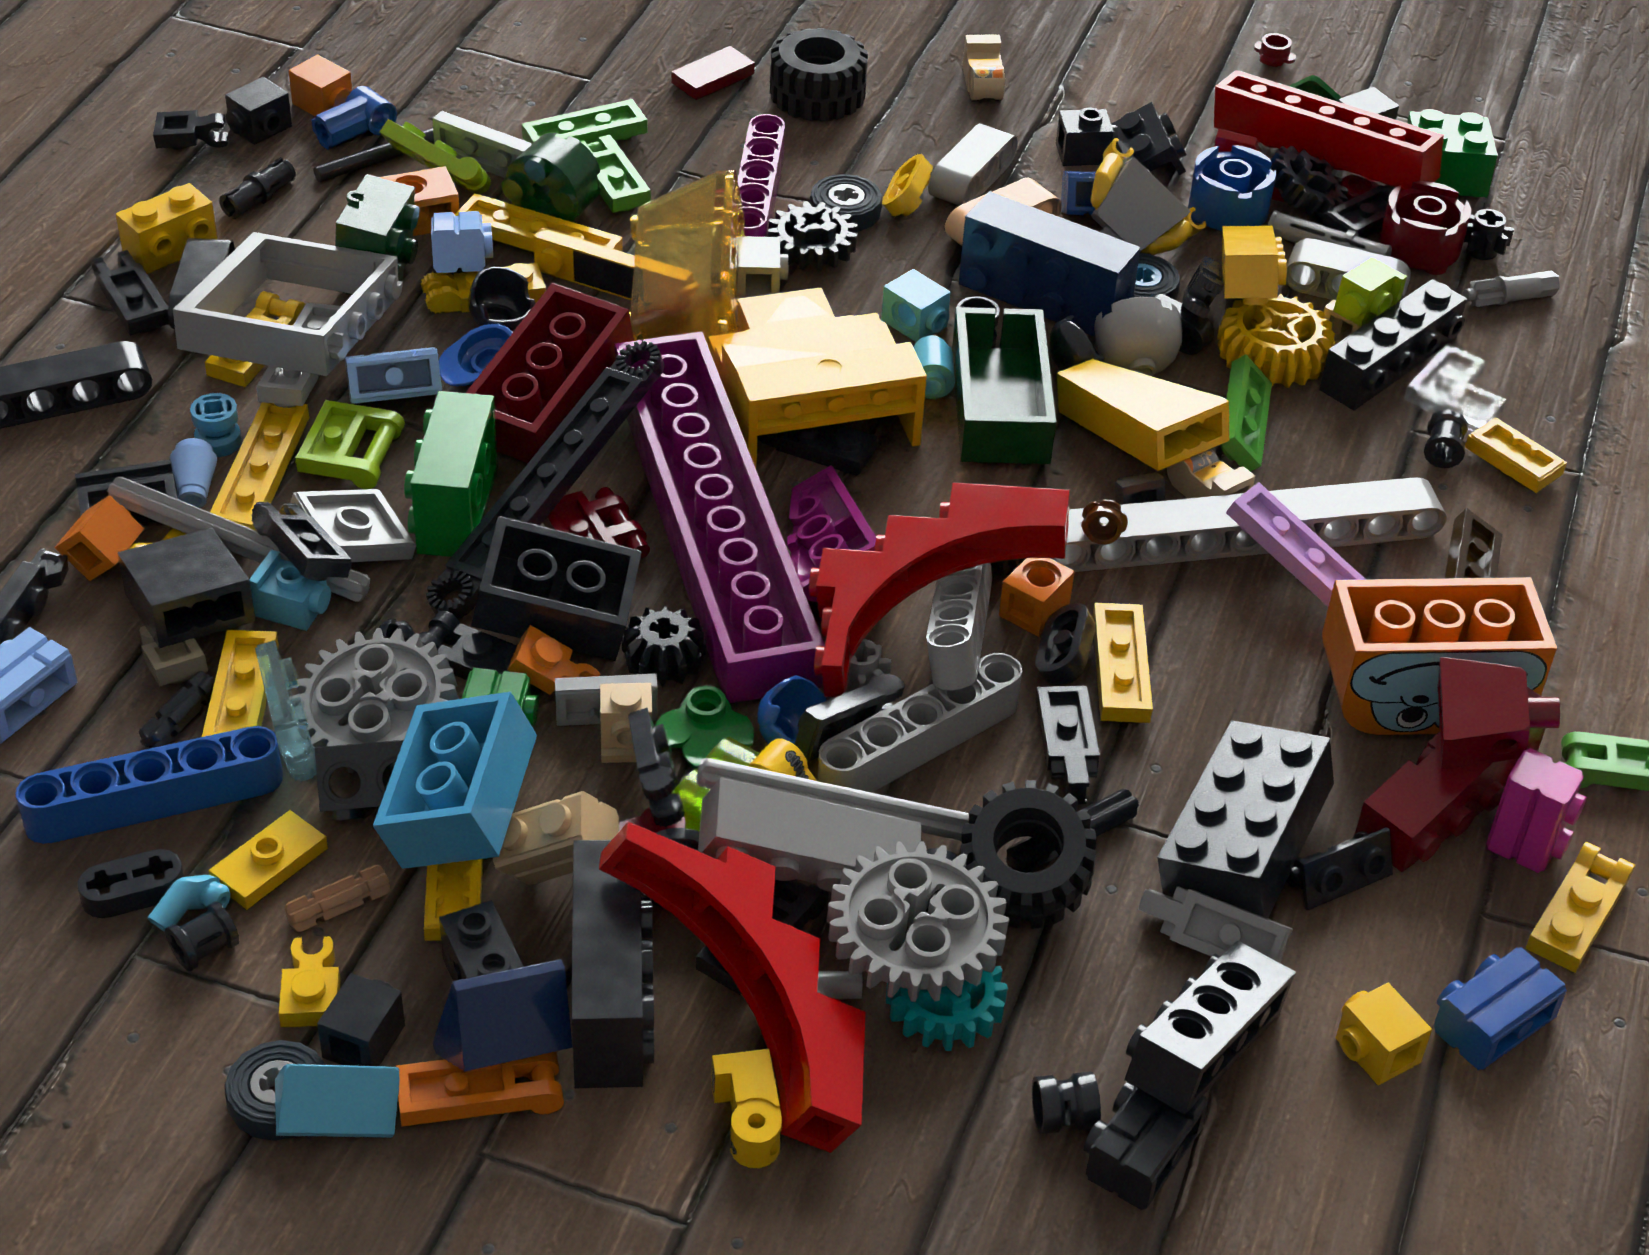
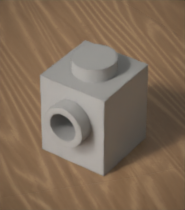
[737,236,788,301]

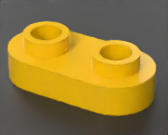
[882,154,933,216]

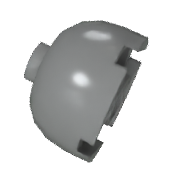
[1094,297,1182,376]

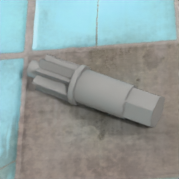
[1463,271,1560,307]

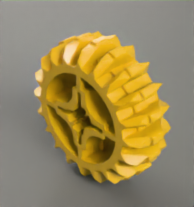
[1217,293,1335,388]

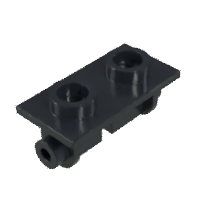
[1286,827,1393,910]

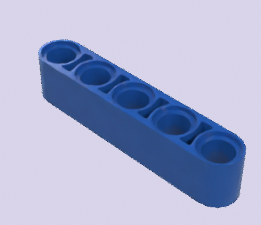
[16,726,283,844]

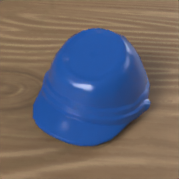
[439,324,513,386]

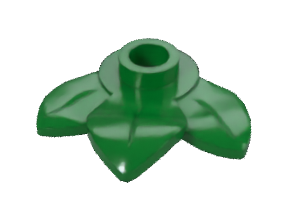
[655,686,754,770]

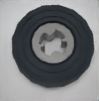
[809,174,883,231]
[224,1040,326,1141]

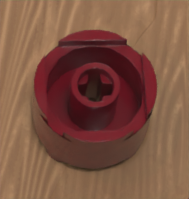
[1379,181,1471,275]

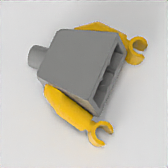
[1090,138,1207,255]

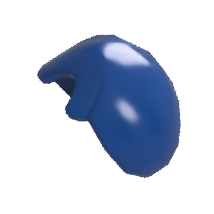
[757,675,827,744]

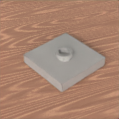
[290,489,416,562]

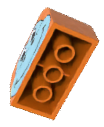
[1322,578,1557,735]

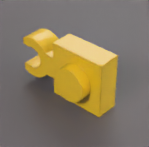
[279,936,341,1027]

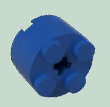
[1188,145,1276,231]

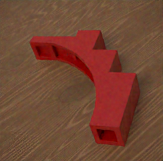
[809,483,1070,697]

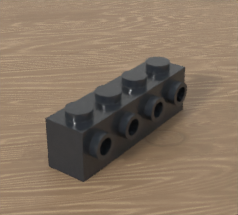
[1319,279,1467,411]

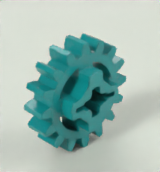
[885,951,1008,1051]

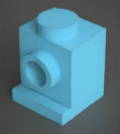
[249,549,331,631]

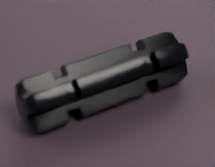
[139,671,215,748]

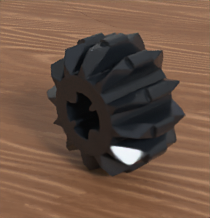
[622,604,706,688]

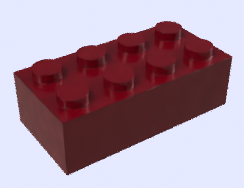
[466,283,634,463]

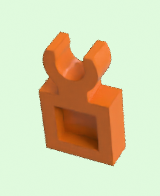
[507,625,600,695]

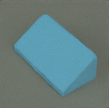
[275,1064,400,1138]

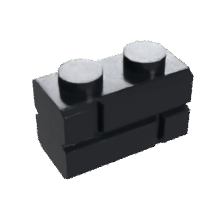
[1083,1082,1209,1210]

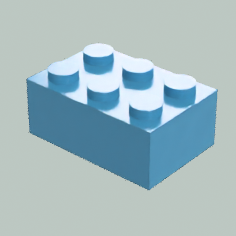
[373,691,537,869]

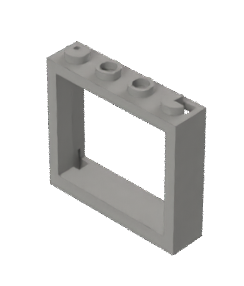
[173,232,403,376]

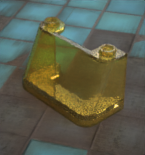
[629,169,745,345]

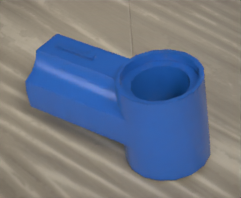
[311,86,397,150]

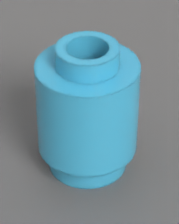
[913,336,955,399]

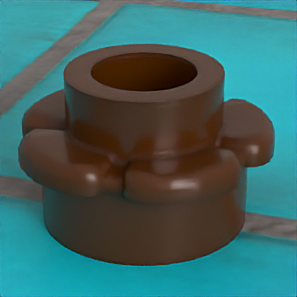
[1081,499,1128,545]

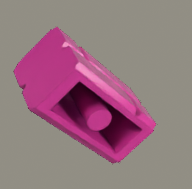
[1486,748,1587,873]

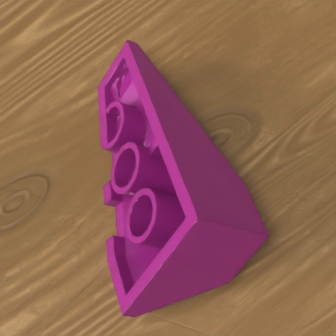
[787,465,876,602]

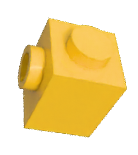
[1336,982,1432,1086]

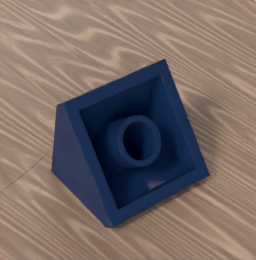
[433,959,573,1072]

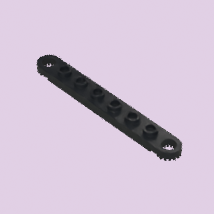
[426,340,664,619]

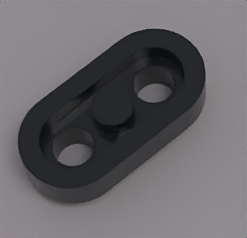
[1035,603,1096,685]

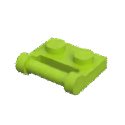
[295,400,405,489]

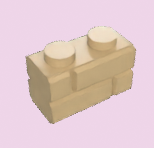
[493,791,619,886]

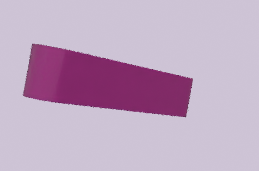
[729,114,785,260]

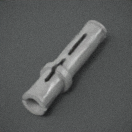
[1268,210,1392,257]

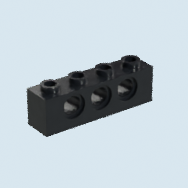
[1124,940,1296,1115]

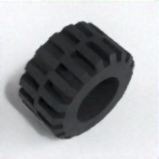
[770,28,868,121]
[961,780,1097,929]

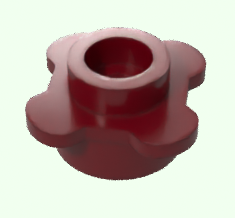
[1254,33,1296,67]

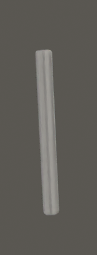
[107,477,370,602]
[697,758,969,841]

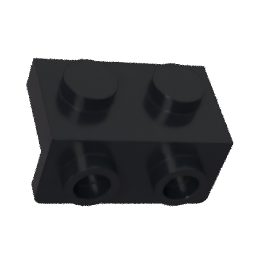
[1111,102,1187,175]

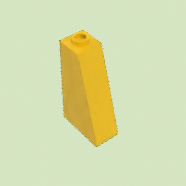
[1057,359,1229,471]

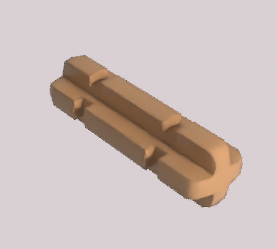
[285,865,390,932]

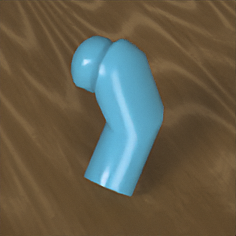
[147,874,230,931]

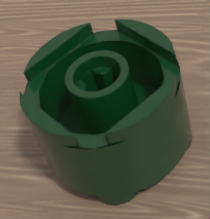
[502,133,601,222]

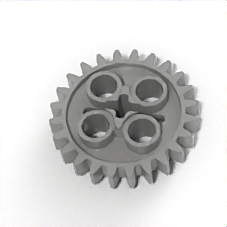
[291,628,459,773]
[827,841,1009,1002]

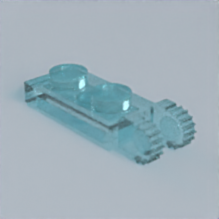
[255,640,317,782]

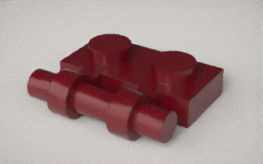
[543,487,650,559]

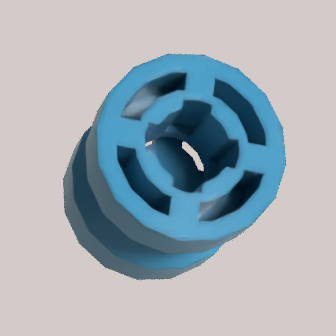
[190,393,242,457]

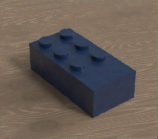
[959,191,1141,337]

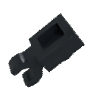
[153,110,229,150]

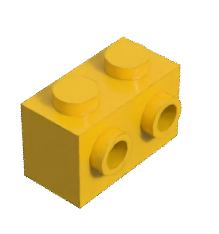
[116,183,218,274]

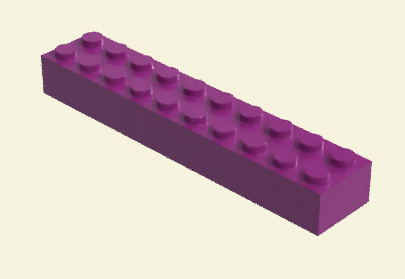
[615,331,825,704]

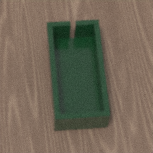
[952,307,1056,464]

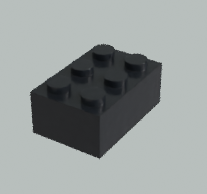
[471,516,642,661]

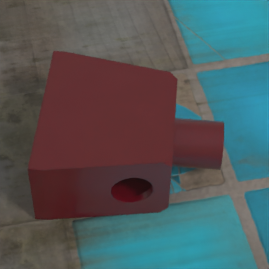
[1437,657,1560,768]

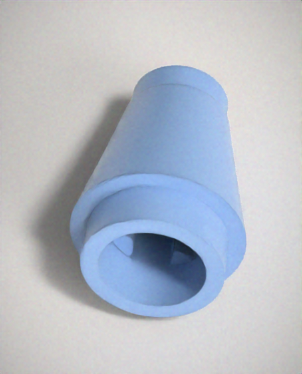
[170,438,217,508]

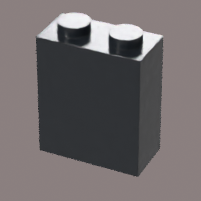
[117,527,256,649]

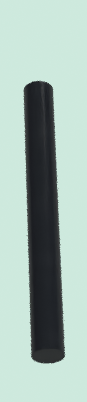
[313,128,434,182]

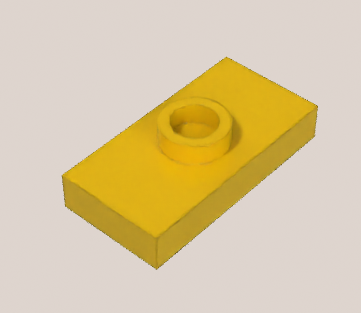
[1465,417,1567,493]
[209,810,328,910]
[424,859,483,941]

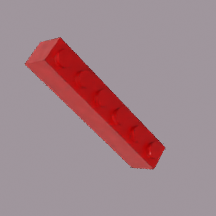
[1214,70,1444,191]

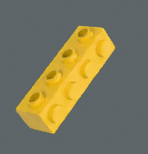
[1222,226,1287,305]

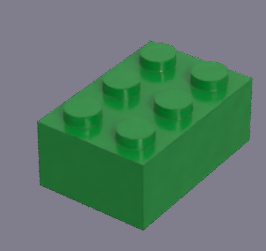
[404,391,498,557]

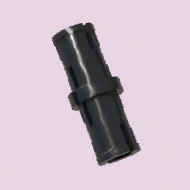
[219,157,296,219]

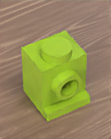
[1333,257,1407,327]

